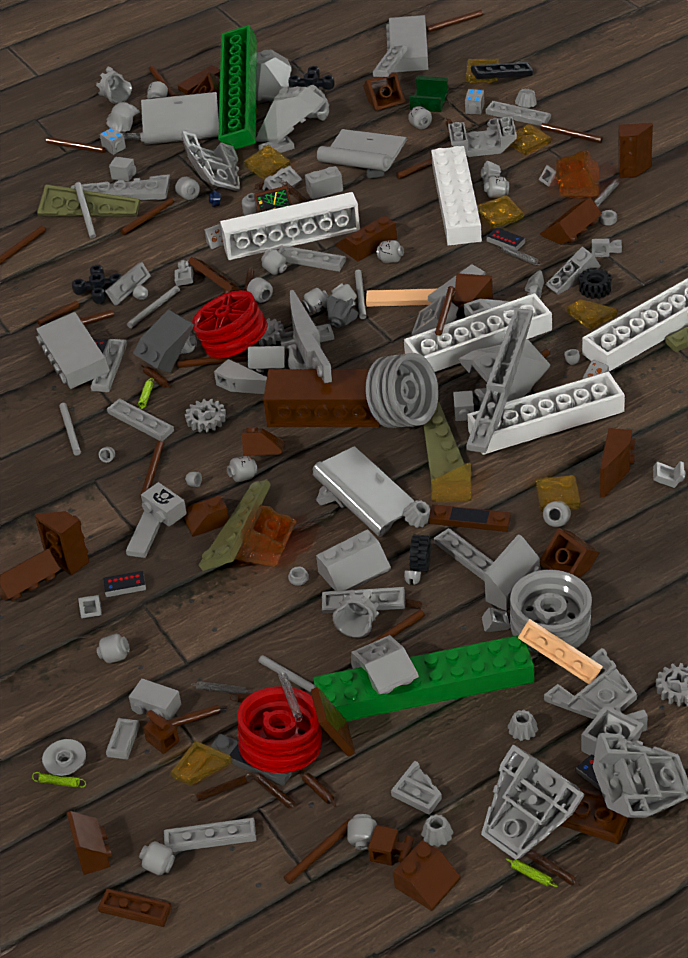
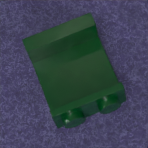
[409,76,449,112]

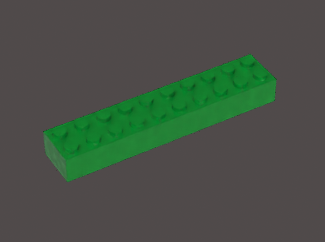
[218,25,257,150]
[313,635,534,721]

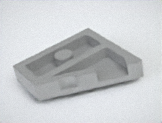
[391,761,442,815]

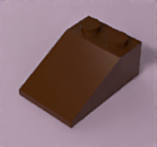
[600,428,636,497]

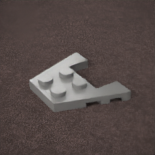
[544,648,637,719]

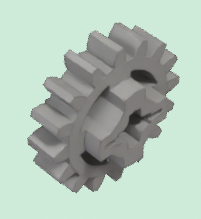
[253,318,285,347]
[185,399,226,433]
[656,663,688,706]

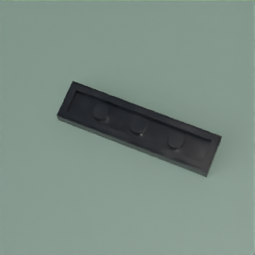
[471,62,534,79]

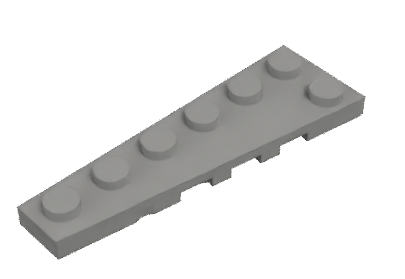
[71,175,171,200]

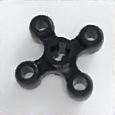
[288,66,335,90]
[72,264,122,304]

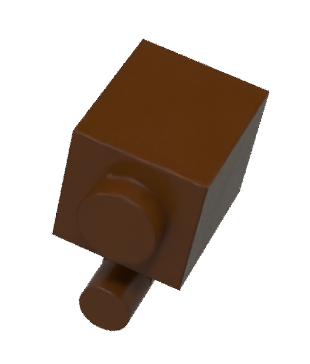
[143,710,179,754]
[368,825,414,866]

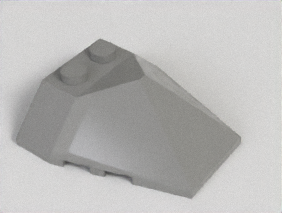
[256,50,292,104]
[256,86,326,142]
[181,131,240,192]
[458,339,550,402]
[593,733,688,818]
[481,745,585,860]

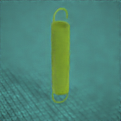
[138,378,154,409]
[32,772,86,788]
[506,858,558,887]

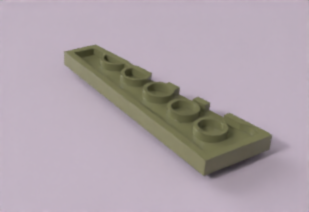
[37,184,141,217]
[423,402,470,491]
[199,479,271,571]

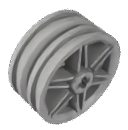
[366,353,438,428]
[510,570,592,654]

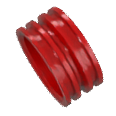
[192,290,268,359]
[237,686,322,773]

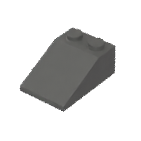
[133,309,194,373]

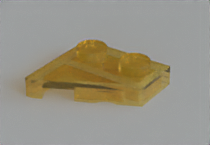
[567,299,617,330]
[432,463,471,502]
[171,741,231,786]

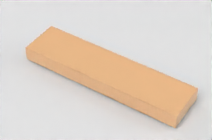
[366,289,436,307]
[518,619,603,684]

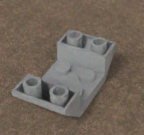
[448,117,517,157]
[351,635,419,695]

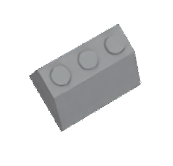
[316,529,391,591]
[484,534,541,611]

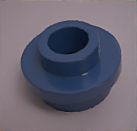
[209,190,220,207]

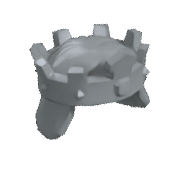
[96,66,132,104]
[332,589,379,638]

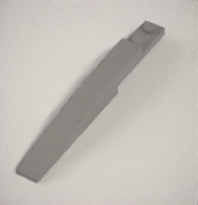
[290,290,332,383]
[466,308,533,453]

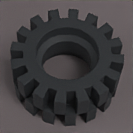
[579,268,611,299]
[409,534,431,572]

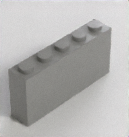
[386,15,428,72]
[36,312,110,389]

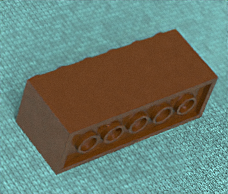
[263,369,380,427]

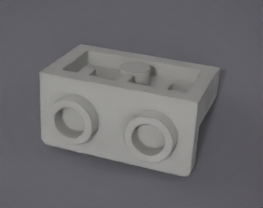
[262,166,302,191]

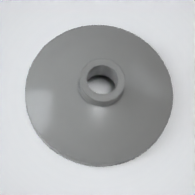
[42,739,86,776]

